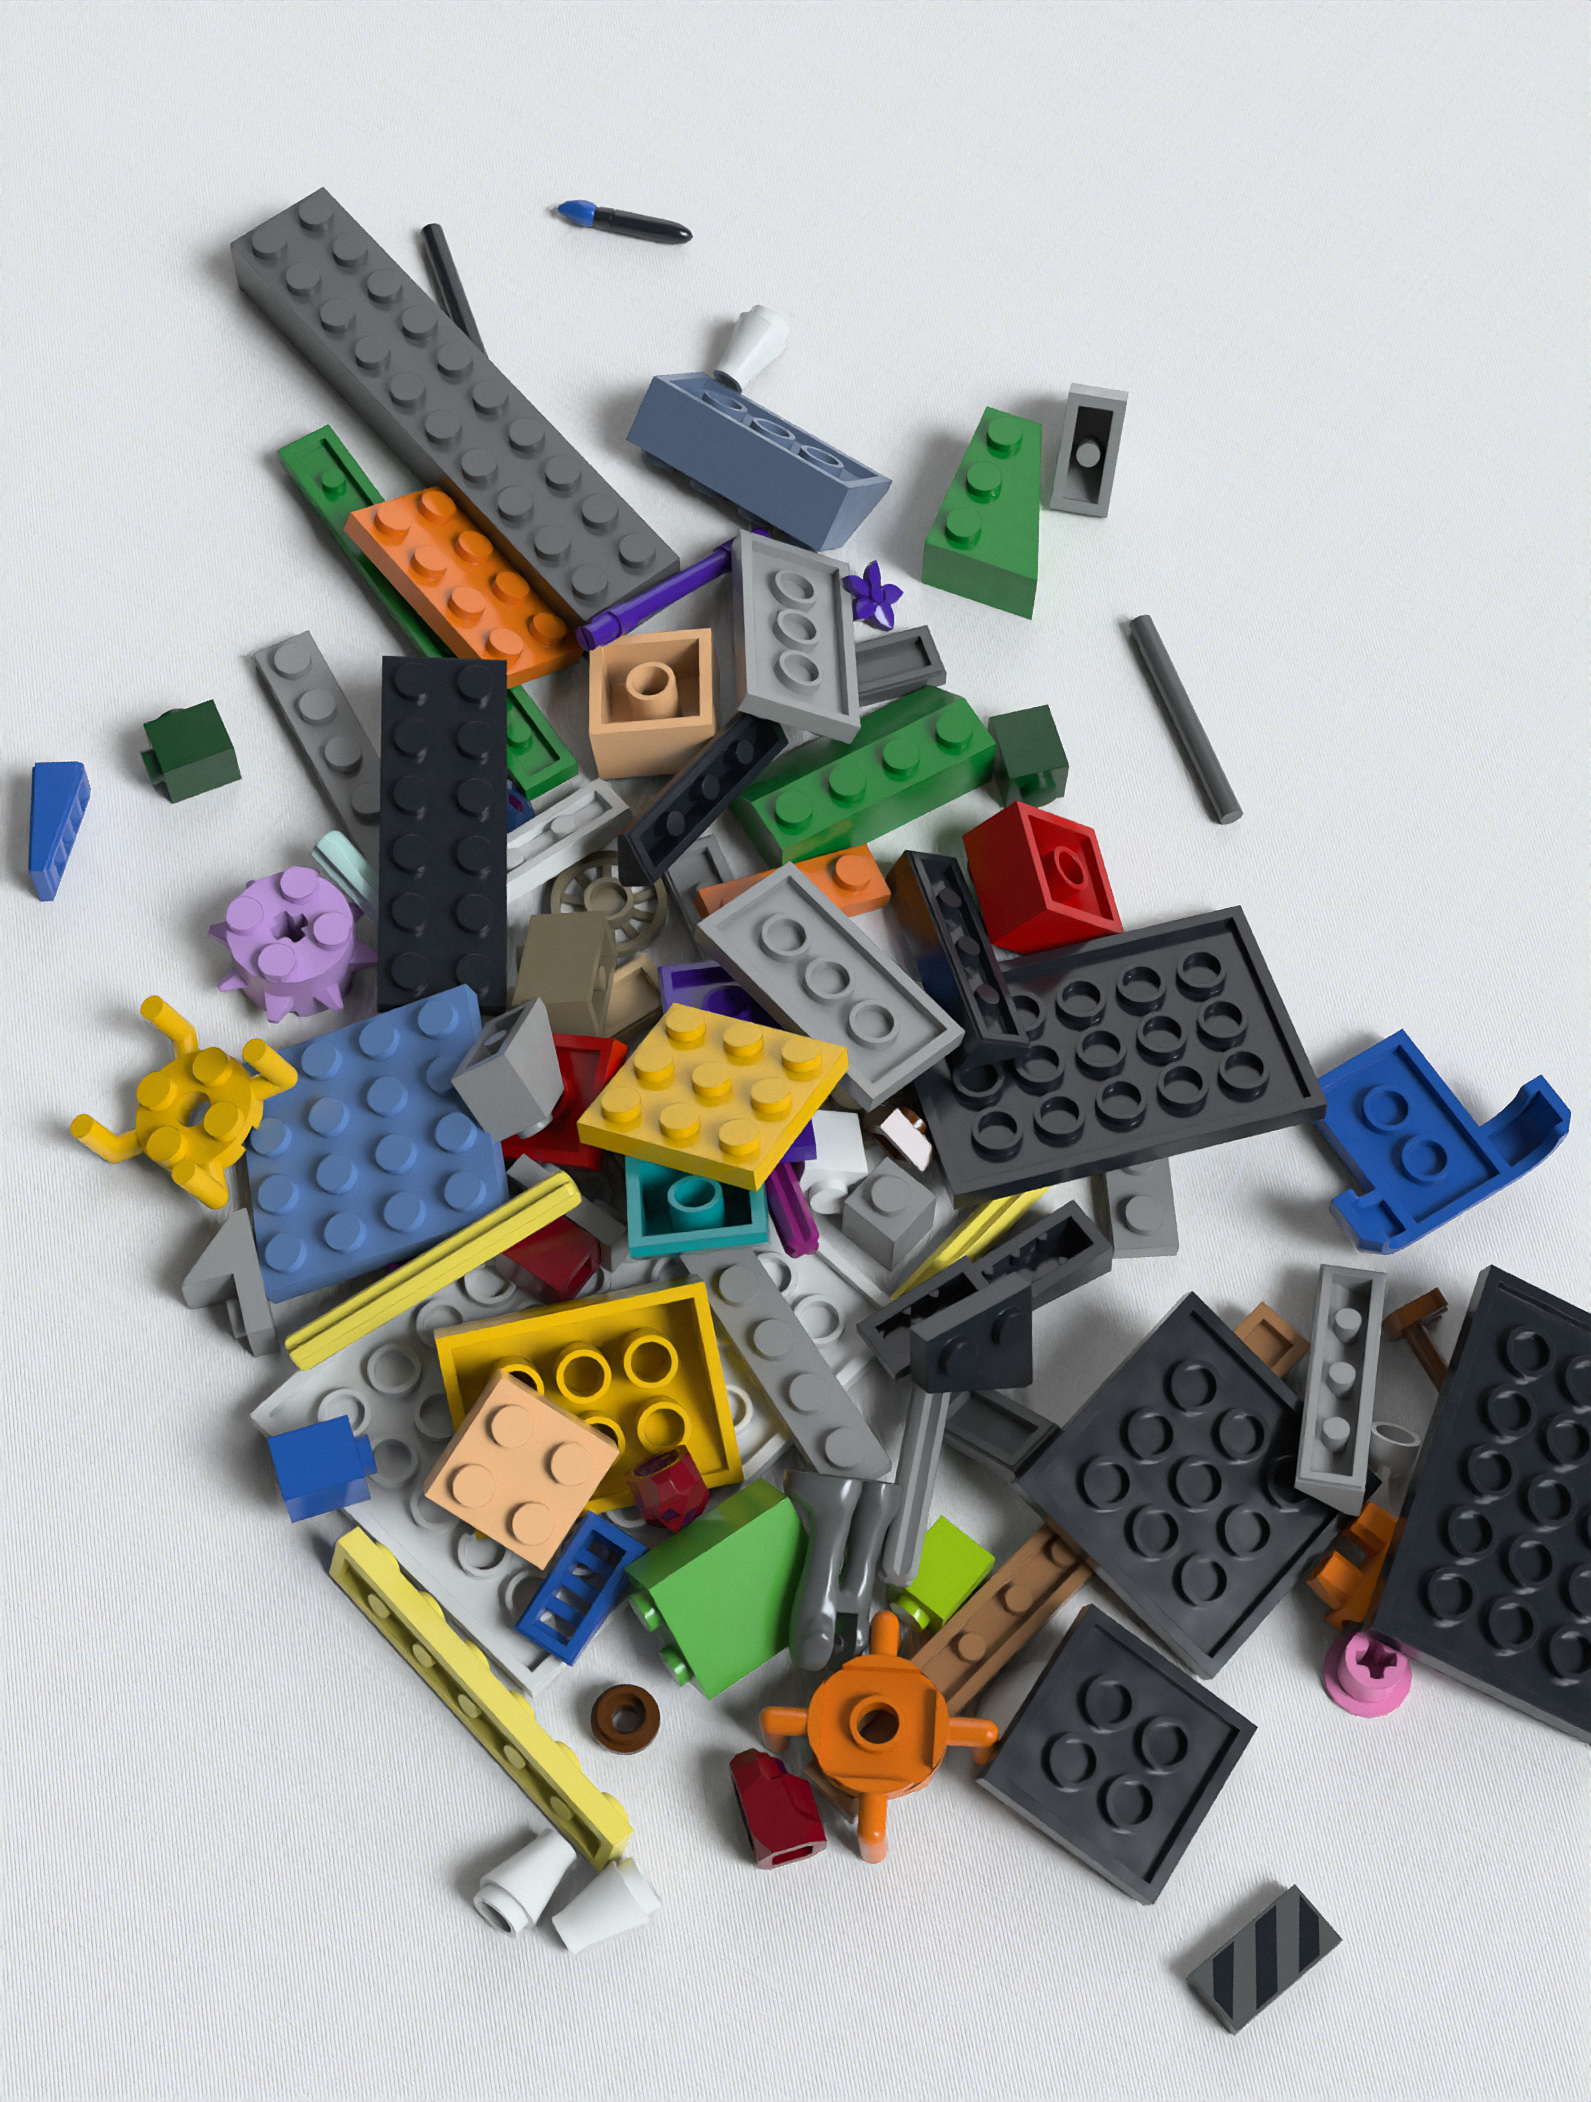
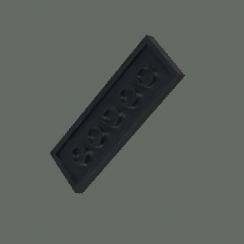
[377,656,507,1016]

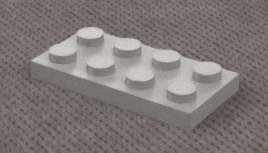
[731,529,861,744]
[693,861,965,1113]

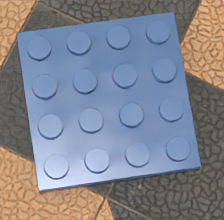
[242,984,510,1304]

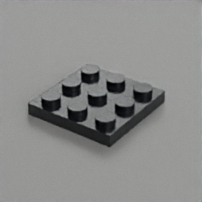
[974,1604,1258,1906]

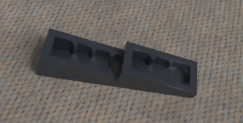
[856,1199,1113,1381]

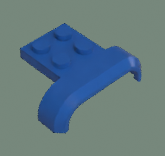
[1312,1028,1571,1255]

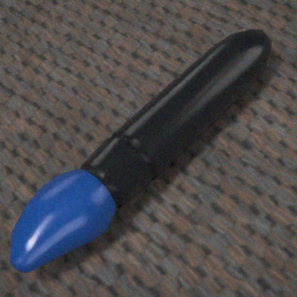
[557,200,693,244]

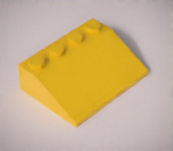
[433,1273,745,1540]

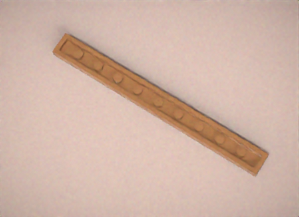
[801,1301,1311,1825]

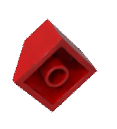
[962,800,1124,955]

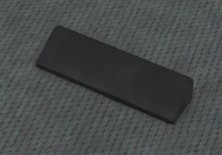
[617,711,789,887]
[885,850,1032,1069]

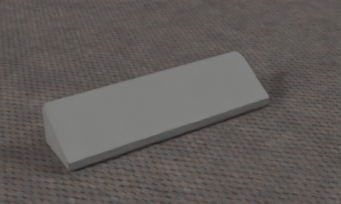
[1294,1264,1387,1517]

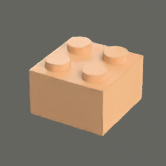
[589,628,721,780]
[423,1367,620,1570]

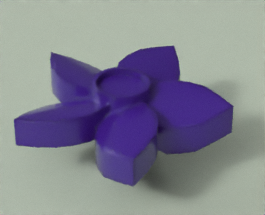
[842,560,904,632]

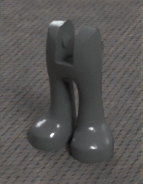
[783,1469,903,1673]

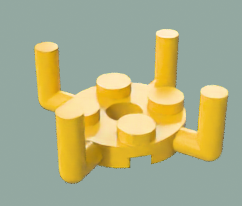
[70,995,298,1210]

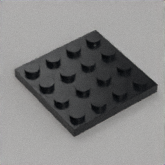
[1009,1291,1383,1680]

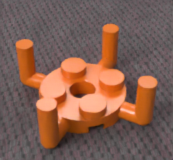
[758,1610,999,1864]

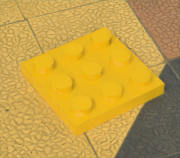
[577,1003,849,1192]

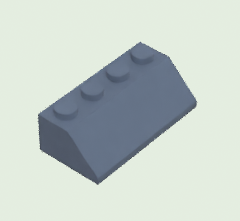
[626,372,893,553]

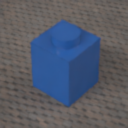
[267,1415,378,1523]

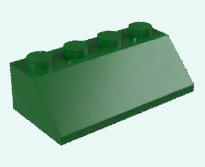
[729,685,996,870]

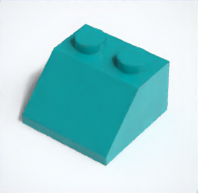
[625,1156,771,1261]

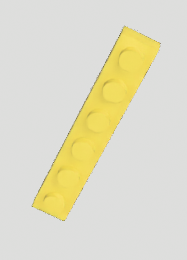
[329,1526,634,1874]

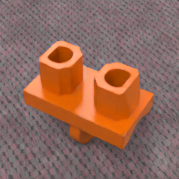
[1306,1501,1398,1631]

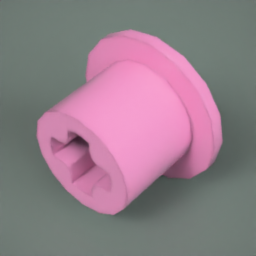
[1322,1630,1412,1718]

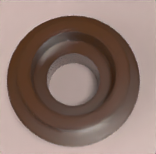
[591,1684,660,1755]

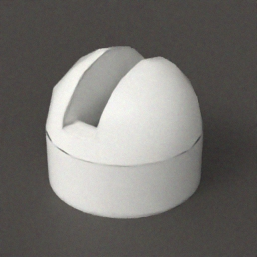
[1367,1422,1421,1478]

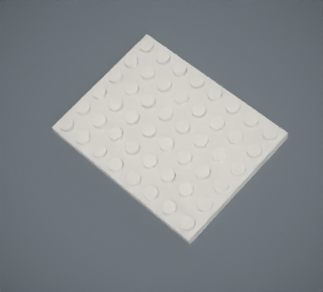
[249,1151,893,1699]

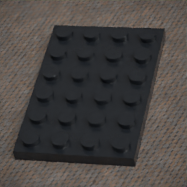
[909,905,1328,1210]
[1360,1264,1591,1744]

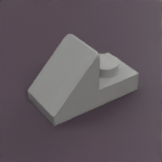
[181,1208,281,1358]

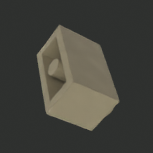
[506,910,618,1038]

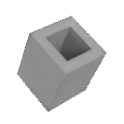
[841,1156,937,1272]

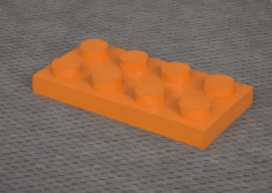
[343,485,584,689]

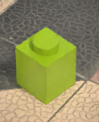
[887,1515,995,1635]

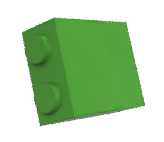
[624,1477,809,1700]

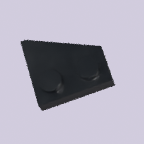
[909,1272,1033,1394]

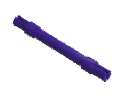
[576,527,770,651]

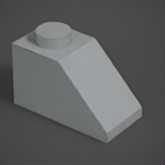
[1049,383,1129,518]
[450,997,564,1143]

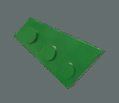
[921,406,1042,620]

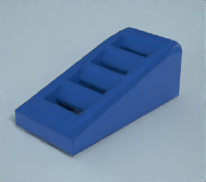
[28,761,91,902]
[513,1510,652,1667]

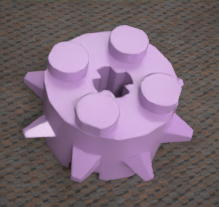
[208,866,378,1024]

